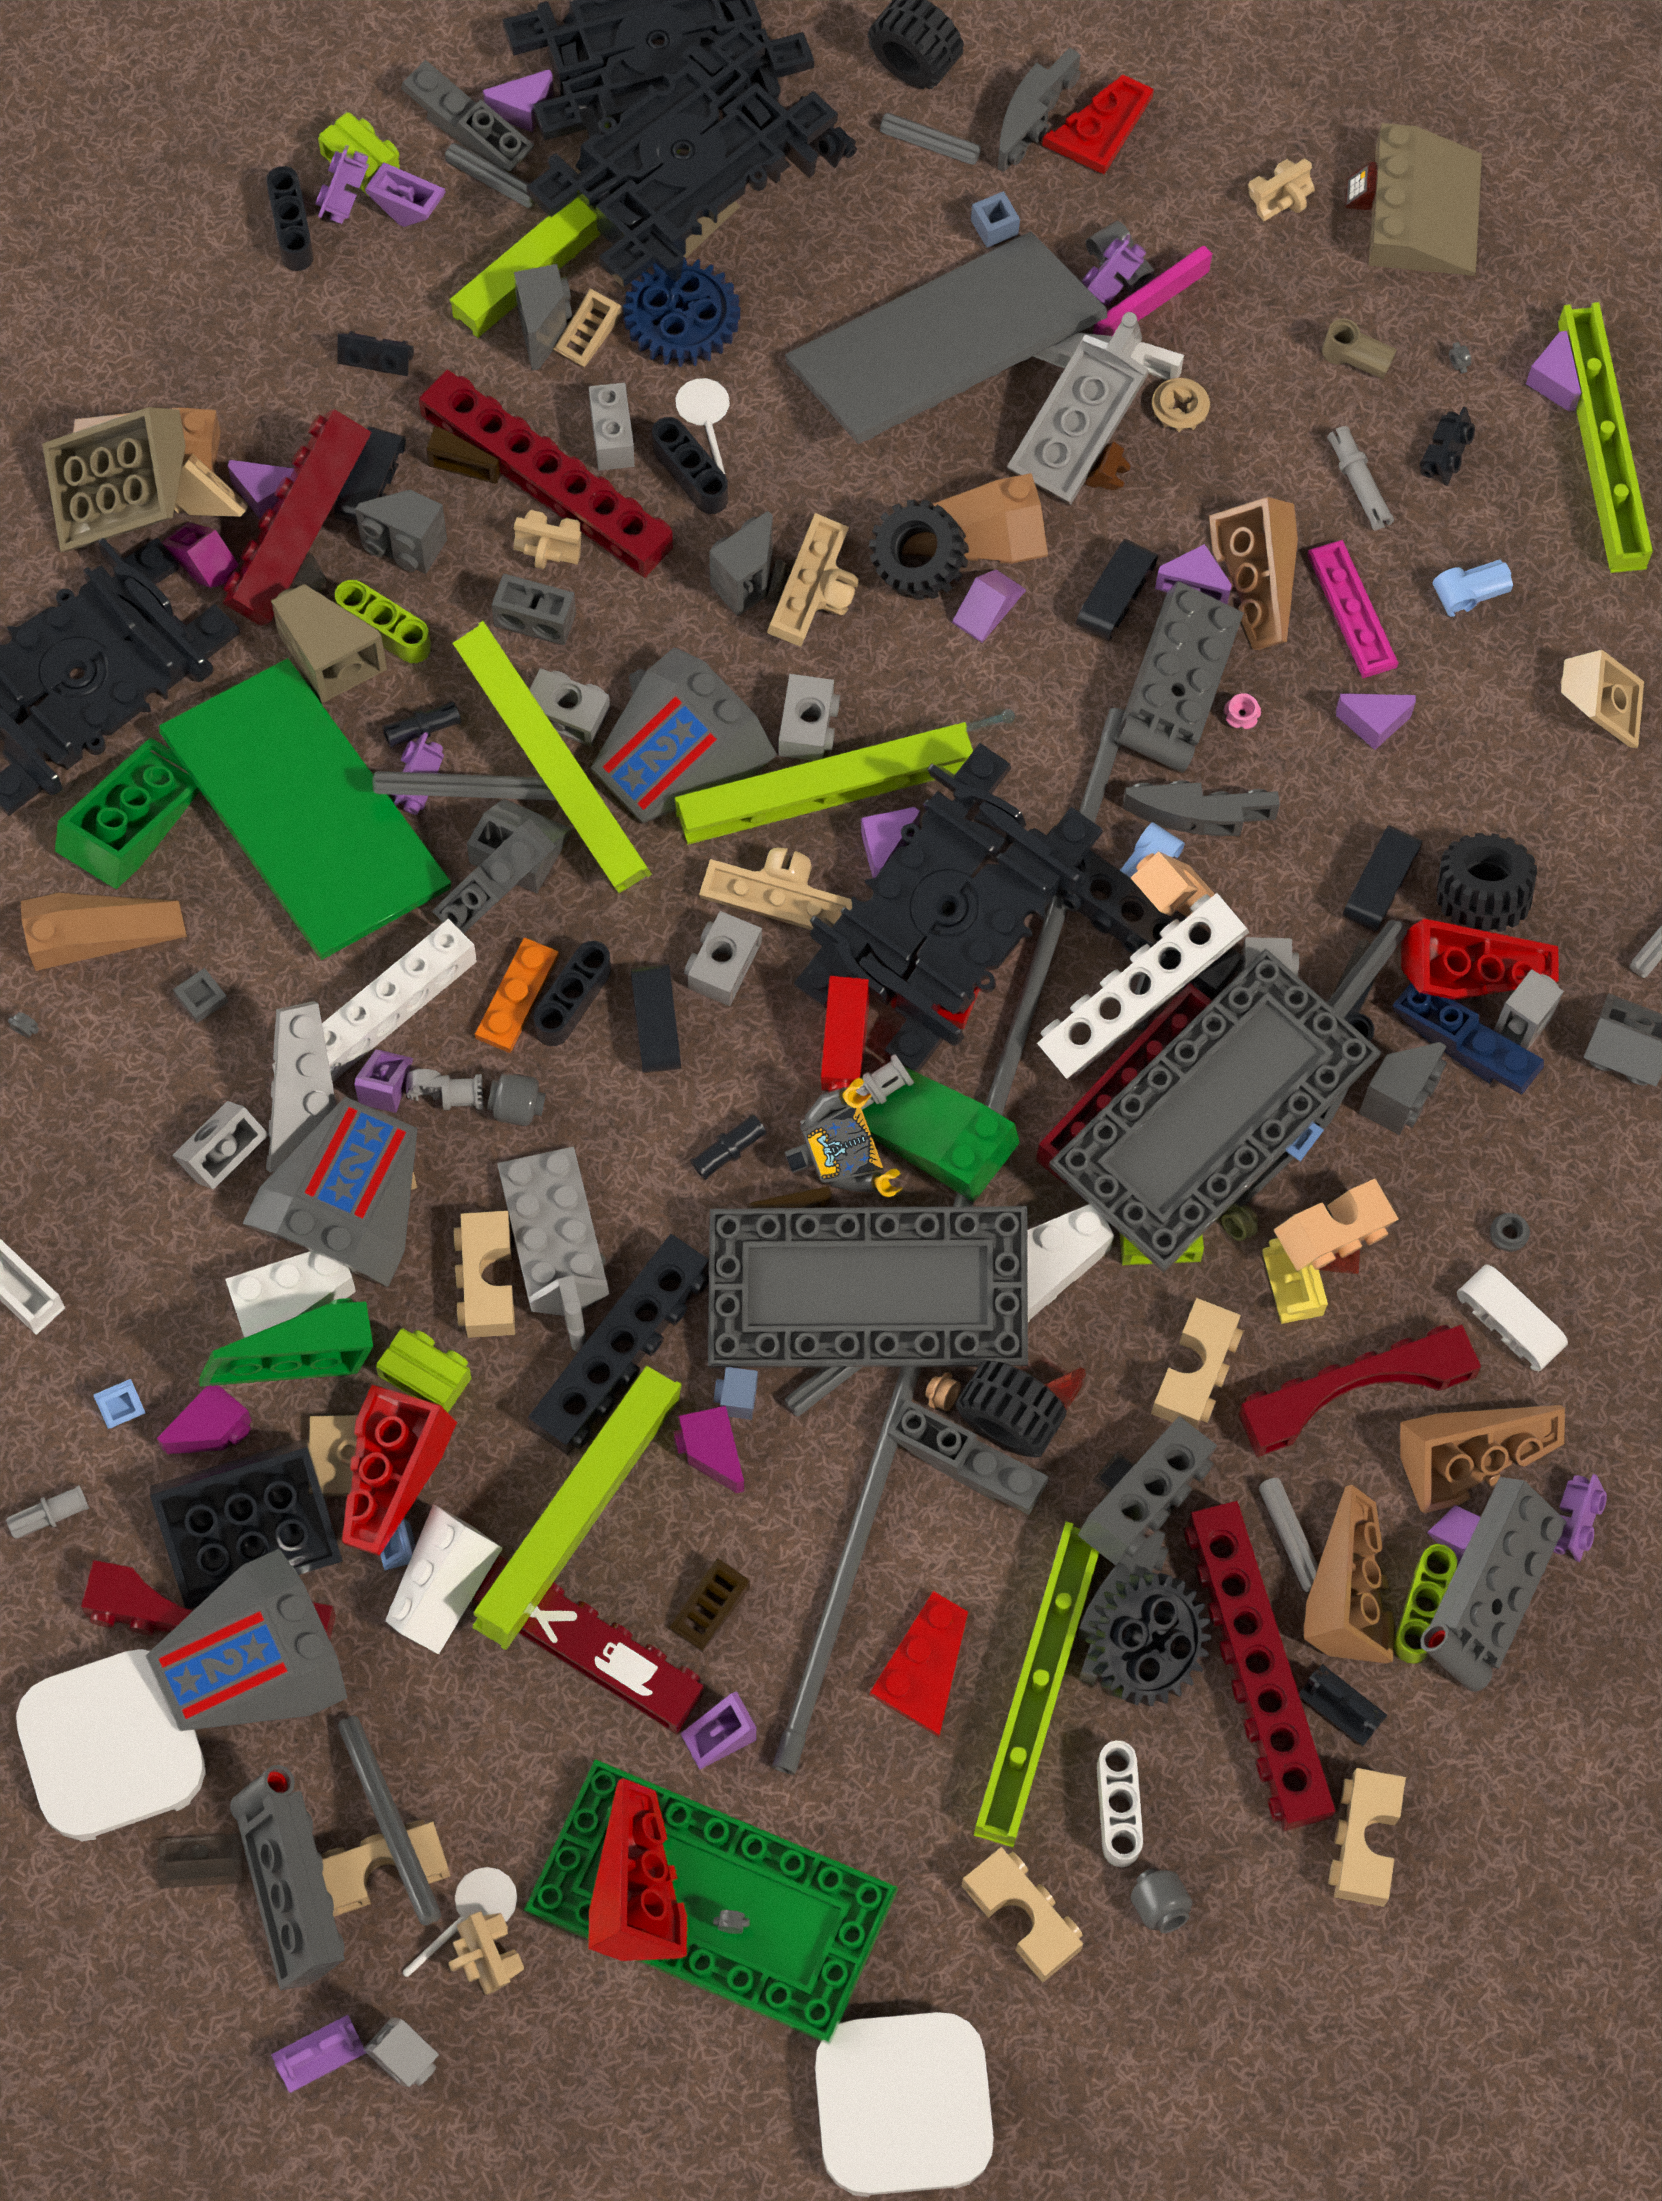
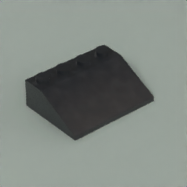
[150,1438,343,1609]

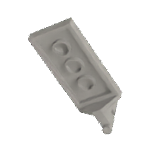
[1007,312,1149,505]
[497,1147,609,1352]

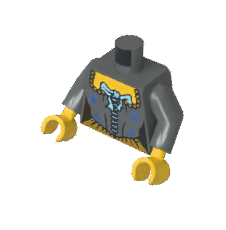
[785,1078,903,1197]

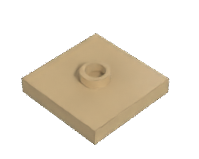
[309,1415,358,1496]

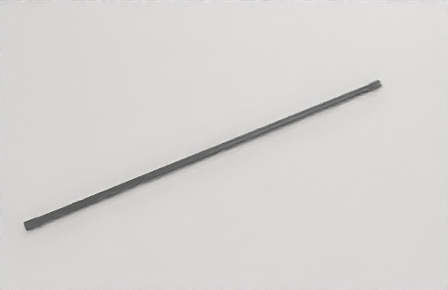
[772,708,1125,1775]

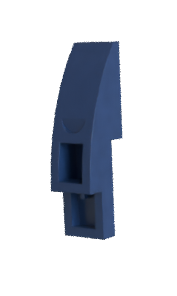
[1392,983,1544,1095]

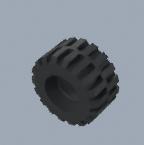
[868,0,964,89]
[869,499,969,600]
[1436,833,1537,932]
[956,1360,1067,1458]

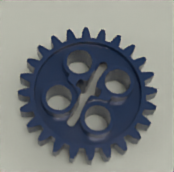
[623,257,740,367]

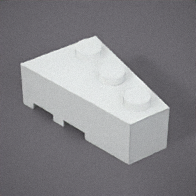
[1028,1204,1114,1322]
[226,1251,356,1338]
[385,1504,502,1654]

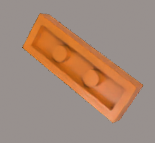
[475,937,559,1053]

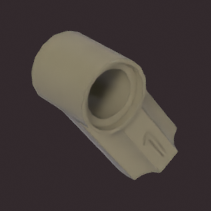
[1322,318,1397,379]

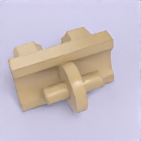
[1248,158,1315,221]
[513,510,581,570]
[448,1911,524,1996]

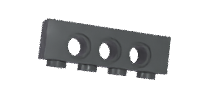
[1078,1416,1217,1566]

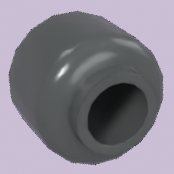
[487,1072,546,1126]
[1130,1868,1193,1933]

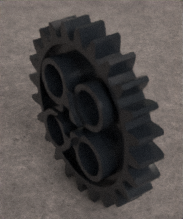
[1086,1571,1211,1707]

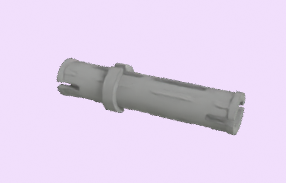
[1327,426,1394,531]

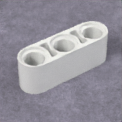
[1457,1264,1568,1372]
[1097,1740,1143,1867]

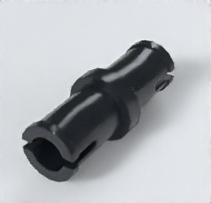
[382,701,461,748]
[690,1114,767,1180]

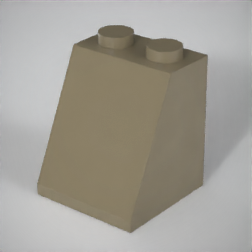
[271,584,387,704]

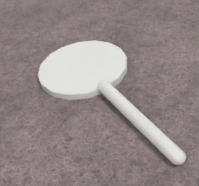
[676,378,729,474]
[403,1867,517,1977]

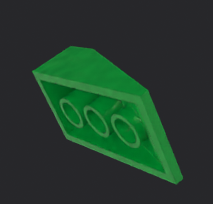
[55,737,200,889]
[862,1066,1020,1203]
[199,1298,373,1387]

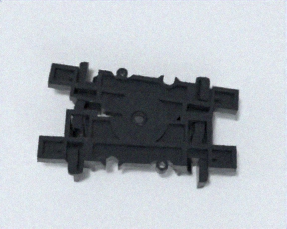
[0,538,240,816]

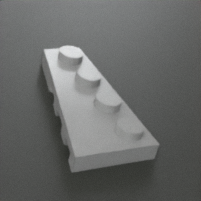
[266,1001,336,1172]

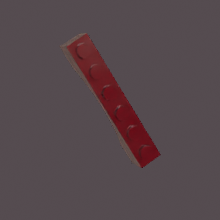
[1238,1324,1481,1457]
[81,1560,336,1640]

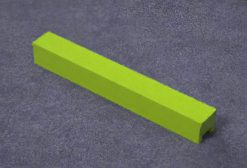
[449,149,680,338]
[1558,302,1653,573]
[453,621,652,893]
[675,722,973,844]
[472,1366,682,1650]
[974,1522,1099,1847]

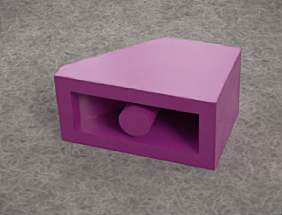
[162,522,239,588]
[157,1385,252,1454]
[673,1406,744,1493]

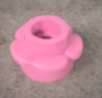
[1224,694,1261,729]

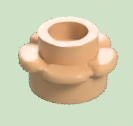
[926,1372,961,1411]

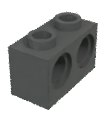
[492,573,576,646]

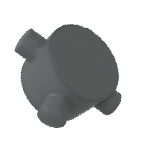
[1449,342,1471,374]
[8,1012,39,1038]
[713,1910,750,1934]

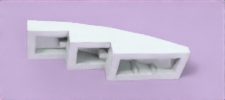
[1033,333,1184,380]

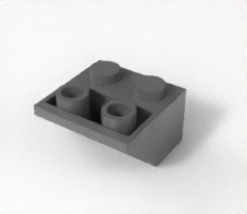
[355,490,447,574]
[709,511,773,617]
[467,799,572,893]
[1359,1042,1447,1136]

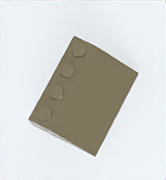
[1368,123,1482,276]
[42,407,186,552]

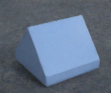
[94,1379,145,1429]
[381,1519,416,1570]

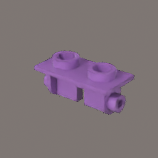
[315,145,369,224]
[1081,234,1147,306]
[391,733,444,815]
[1553,1474,1607,1562]
[271,2015,366,2093]

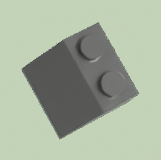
[514,264,572,371]
[1583,993,1662,1087]

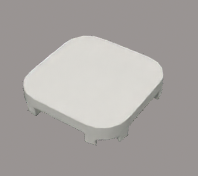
[16,1649,206,1842]
[815,2012,993,2197]

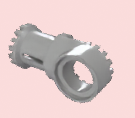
[406,1069,483,1110]

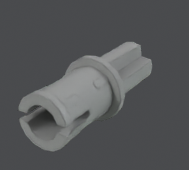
[7,1485,90,1539]

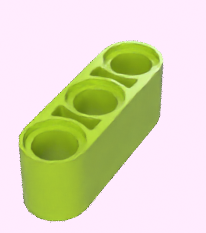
[335,580,431,663]
[1394,1544,1458,1664]

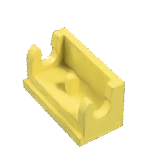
[1262,1238,1328,1324]

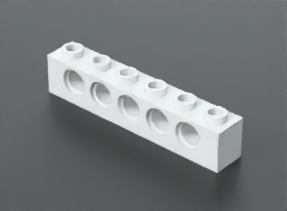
[1037,893,1249,1081]
[272,919,477,1082]

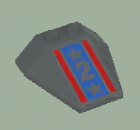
[590,647,777,824]
[243,1097,418,1288]
[145,1549,348,1732]

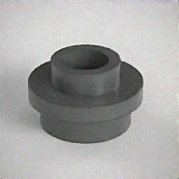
[1490,1213,1530,1252]

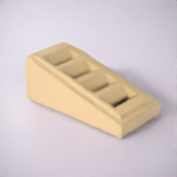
[553,288,623,368]

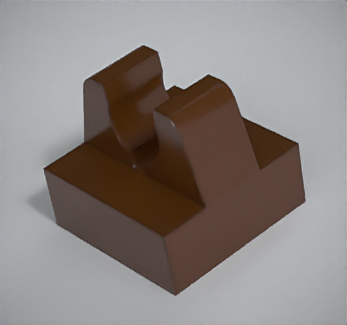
[1084,442,1130,490]

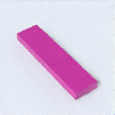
[1093,245,1212,336]
[1307,540,1398,678]

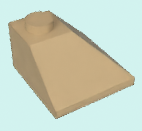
[174,454,248,517]
[1561,650,1644,748]

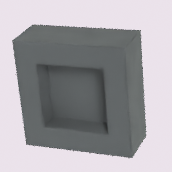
[173,968,228,1023]

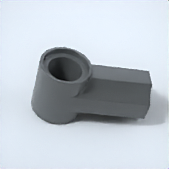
[1086,221,1155,292]

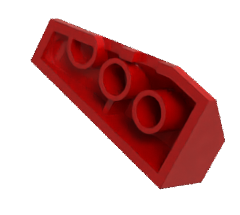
[1401,918,1559,1000]
[342,1385,457,1556]
[588,1778,687,1961]

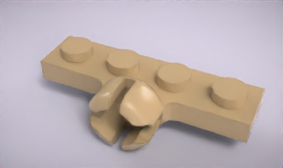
[767,513,858,647]
[699,848,852,930]

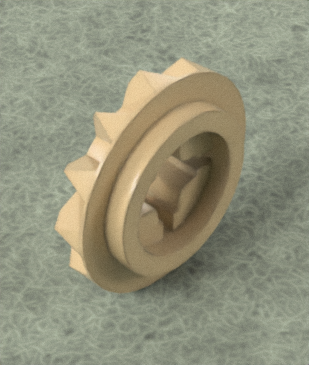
[1151,378,1210,432]

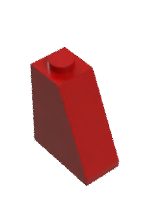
[821,976,869,1092]

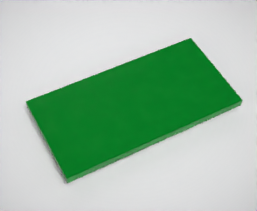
[159,658,451,960]
[524,1759,898,2045]

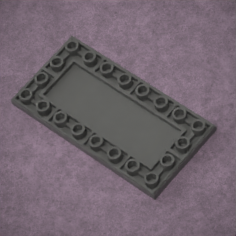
[785,231,1107,444]
[1049,949,1381,1273]
[708,1206,1028,1368]

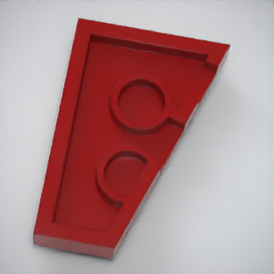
[1042,75,1154,175]
[869,1591,968,1737]

